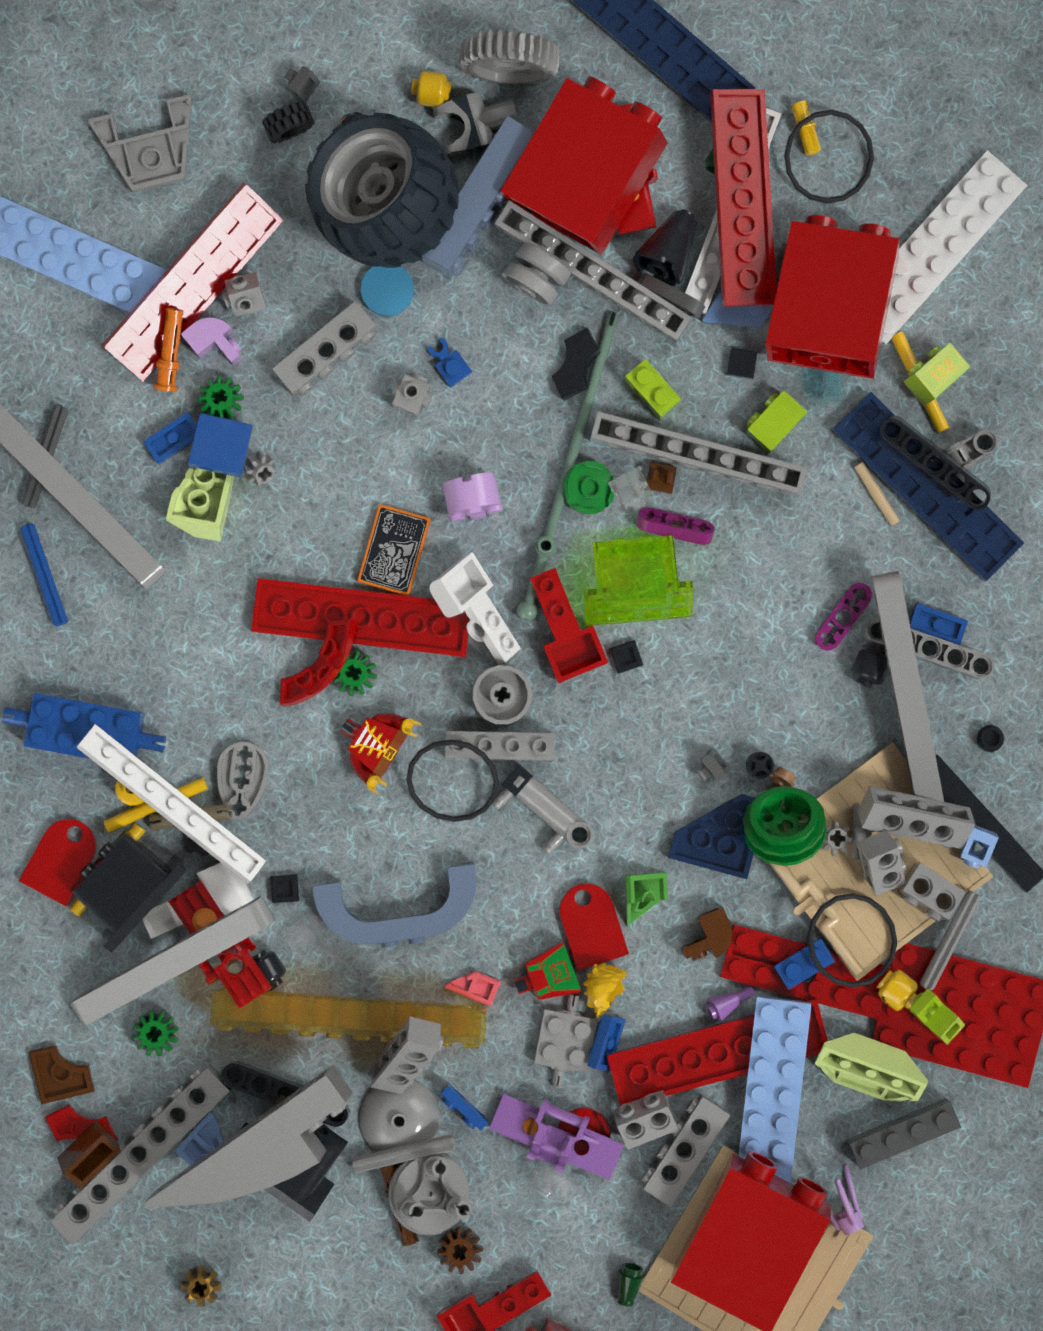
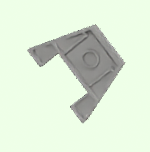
[88,94,192,193]

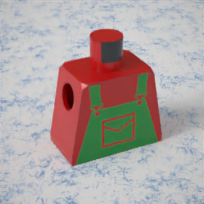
[514,941,581,1000]

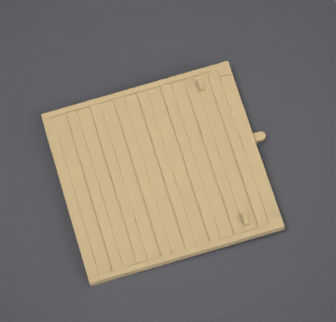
[769,742,993,981]
[639,1144,874,1331]

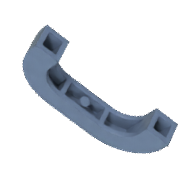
[312,863,477,948]

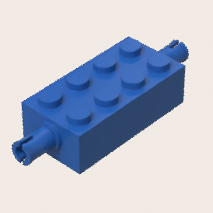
[2,693,166,759]

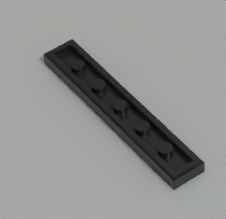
[935,754,1043,893]

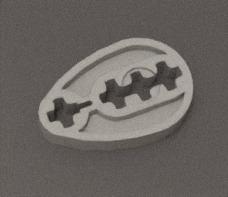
[217,742,270,820]

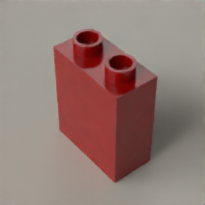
[500,76,668,255]
[766,215,900,379]
[671,1151,831,1331]

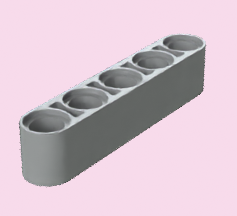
[864,618,994,679]

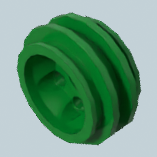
[743,786,827,866]

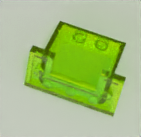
[584,535,694,626]

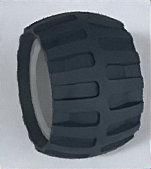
[305,113,459,268]

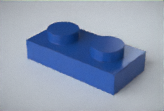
[143,412,197,465]
[909,603,968,645]
[773,938,835,990]
[587,1014,626,1071]
[441,1083,488,1131]

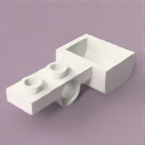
[430,552,521,665]
[142,862,254,939]

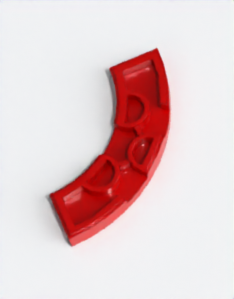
[280,619,356,707]

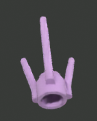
[831,1164,864,1235]

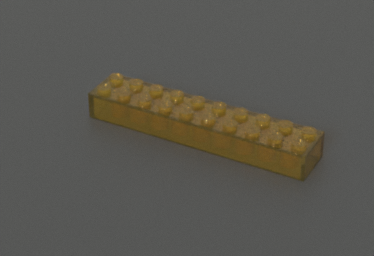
[210,987,488,1048]

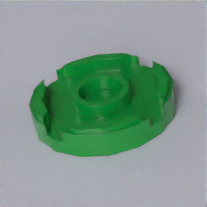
[563,461,616,514]

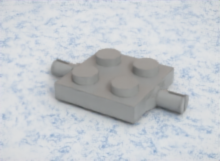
[533,994,598,1087]

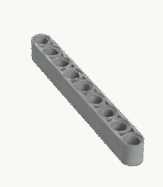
[0,404,167,590]
[871,571,944,802]
[70,896,276,1026]

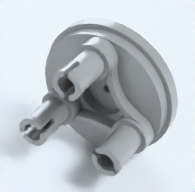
[388,1154,472,1235]

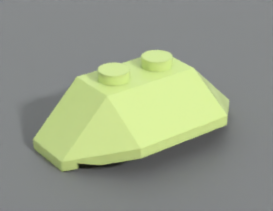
[815,1033,928,1101]

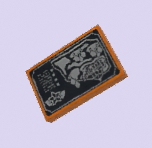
[357,504,431,596]

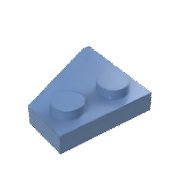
[702,289,773,328]
[175,1111,225,1165]

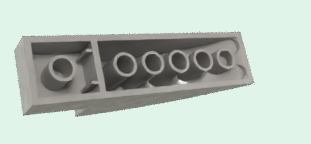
[144,1065,352,1208]

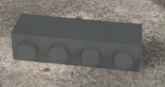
[846,1098,961,1169]

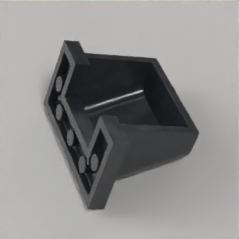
[70,829,186,953]
[240,1095,348,1222]

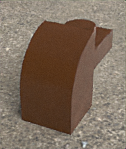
[681,906,732,961]

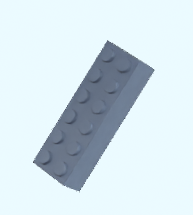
[422,116,535,280]

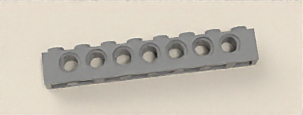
[495,201,692,343]
[590,411,807,497]
[50,1065,232,1245]

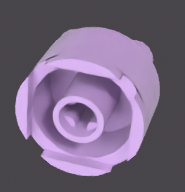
[443,472,503,522]

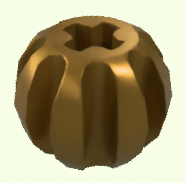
[181,1266,221,1307]

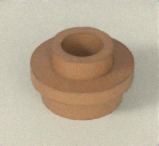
[769,767,796,788]

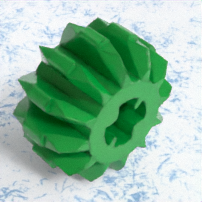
[197,375,244,419]
[333,650,377,696]
[132,1010,179,1057]

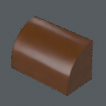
[57,1120,121,1189]

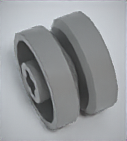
[502,242,571,307]
[473,665,532,725]

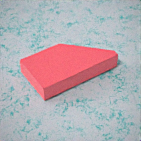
[444,971,501,1007]

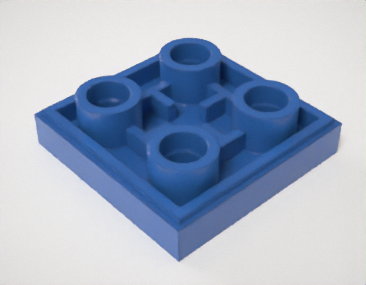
[188,413,253,478]

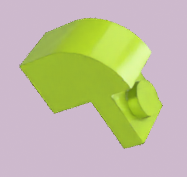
[909,989,965,1045]

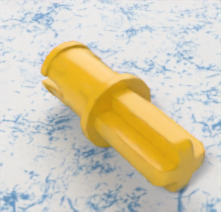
[790,100,821,156]

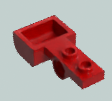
[530,568,608,683]
[437,1270,552,1331]

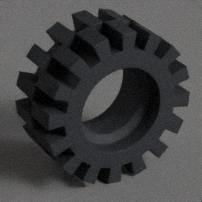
[262,101,315,143]

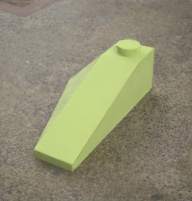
[166,467,234,542]

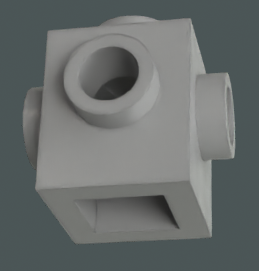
[222,272,266,317]
[392,373,433,418]

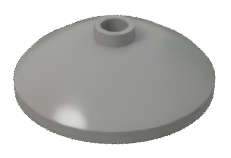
[359,1080,441,1152]

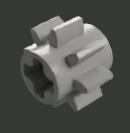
[243,451,277,487]
[821,822,853,856]

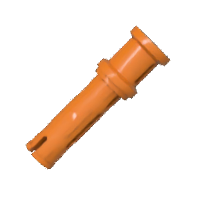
[153,308,184,392]

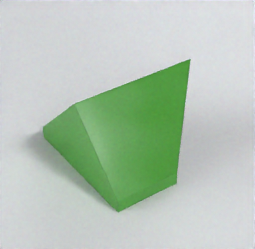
[625,872,668,927]

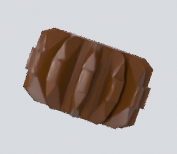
[437,1226,483,1274]

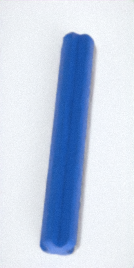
[20,523,68,626]

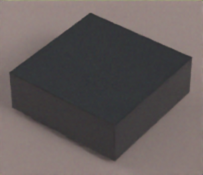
[727,348,758,379]
[609,640,643,674]
[270,874,300,903]

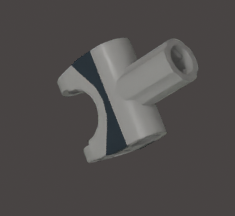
[433,93,518,157]

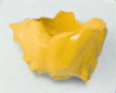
[583,963,628,1018]

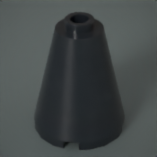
[632,209,697,287]

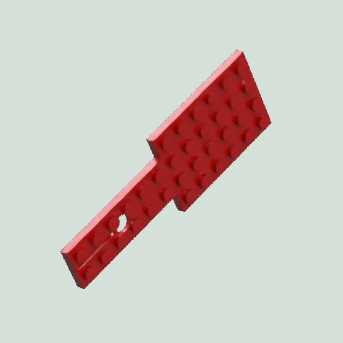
[720,924,1043,1088]

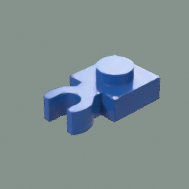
[428,337,472,388]

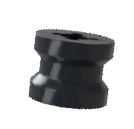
[746,752,774,779]

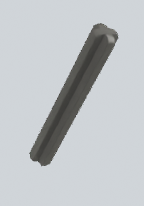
[21,405,68,508]

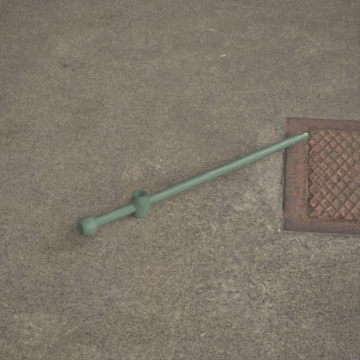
[516,312,618,621]

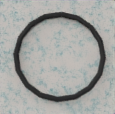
[784,109,874,204]
[406,739,499,822]
[807,893,897,988]

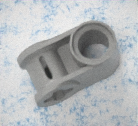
[944,430,997,475]

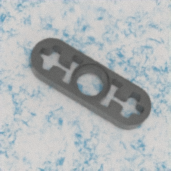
[637,272,705,319]

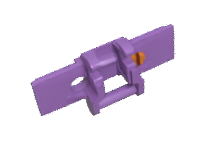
[489,1093,624,1180]

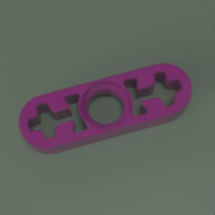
[636,507,715,545]
[815,583,872,651]

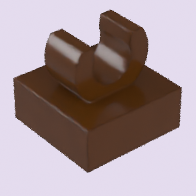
[645,462,677,494]

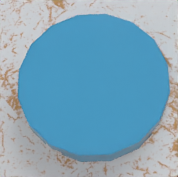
[360,266,414,317]

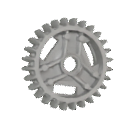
[459,30,560,86]

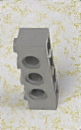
[272,300,377,397]
[445,731,555,761]
[858,786,975,849]
[371,1017,444,1094]
[641,1094,730,1207]

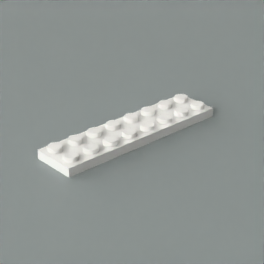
[881,150,1028,346]

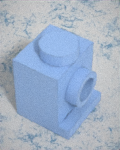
[960,825,999,869]

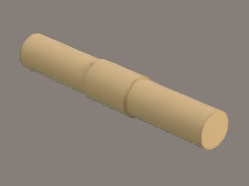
[854,462,900,526]

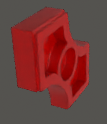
[45,1104,118,1142]

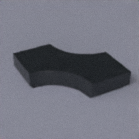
[552,328,601,401]

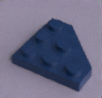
[668,794,755,879]

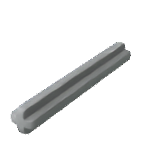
[920,891,981,991]
[351,1134,456,1173]

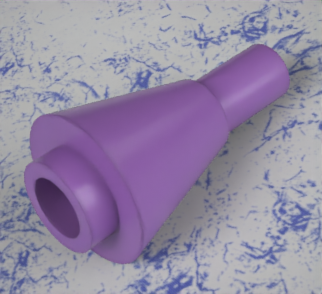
[705,986,755,1022]

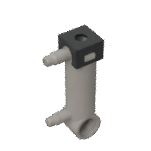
[493,764,593,854]

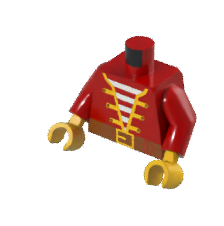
[340,713,421,795]

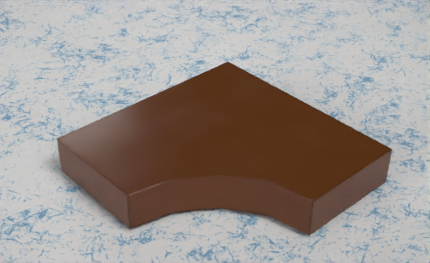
[29,1045,95,1105]

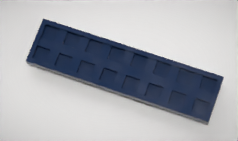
[569,0,756,123]
[832,392,1024,582]

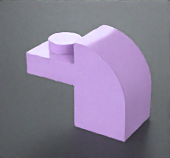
[181,318,242,365]

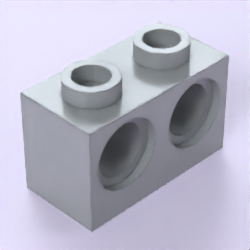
[857,830,906,896]
[898,863,966,922]
[612,1090,678,1150]

